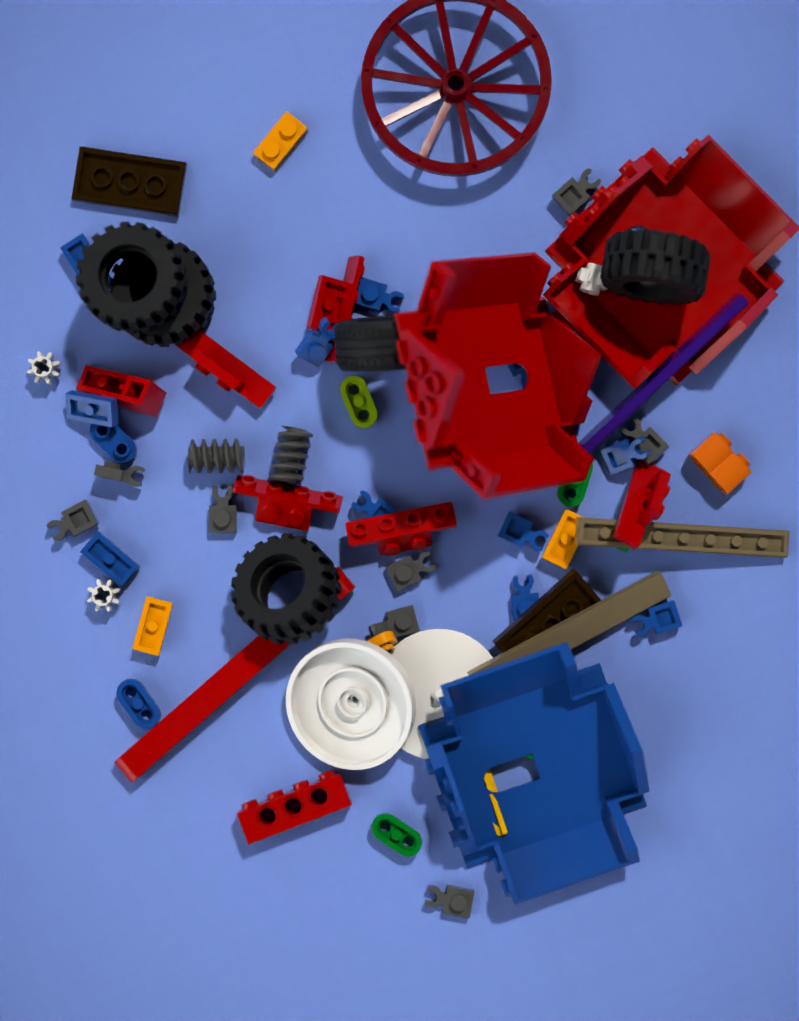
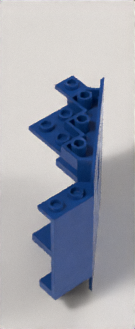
[418,642,650,905]

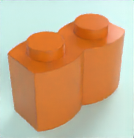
[688,432,751,495]

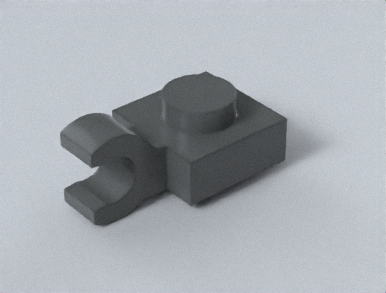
[94,461,145,487]
[370,605,420,638]

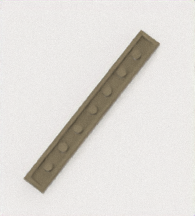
[575,517,789,558]
[467,570,671,675]

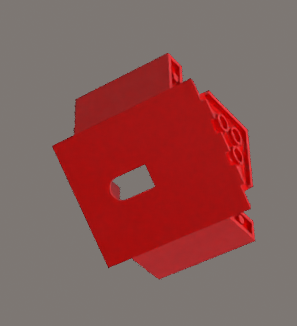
[543,135,799,389]
[394,252,602,500]

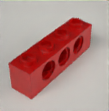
[237,770,352,845]

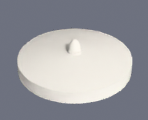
[390,629,493,759]
[286,638,416,770]

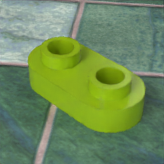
[340,376,377,429]

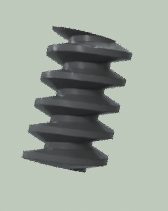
[269,426,313,485]
[188,438,245,473]

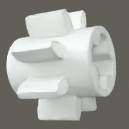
[575,263,608,296]
[27,351,62,385]
[87,579,121,612]

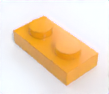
[253,111,308,172]
[541,509,584,570]
[132,596,174,656]

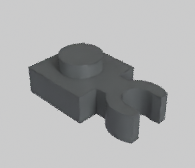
[552,168,601,217]
[620,417,669,466]
[209,486,237,533]
[46,500,99,541]
[386,552,437,591]
[425,885,475,919]

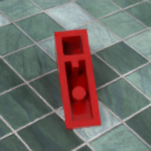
[76,365,166,417]

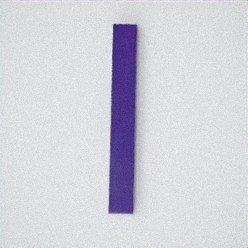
[578,293,749,454]

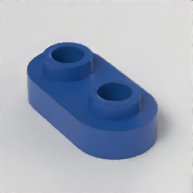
[90,424,137,464]
[116,679,161,729]

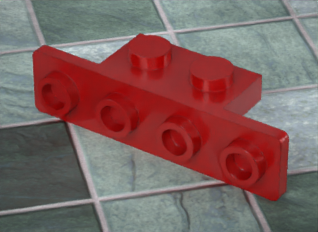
[307,255,365,362]
[177,329,276,408]
[613,459,671,549]
[232,475,343,532]
[345,502,457,556]

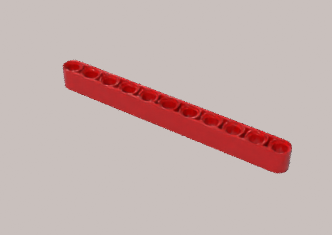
[114,567,356,783]

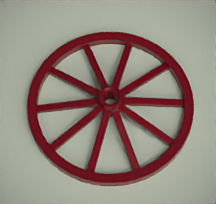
[361,0,552,177]

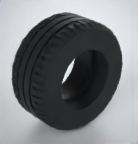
[334,315,406,372]

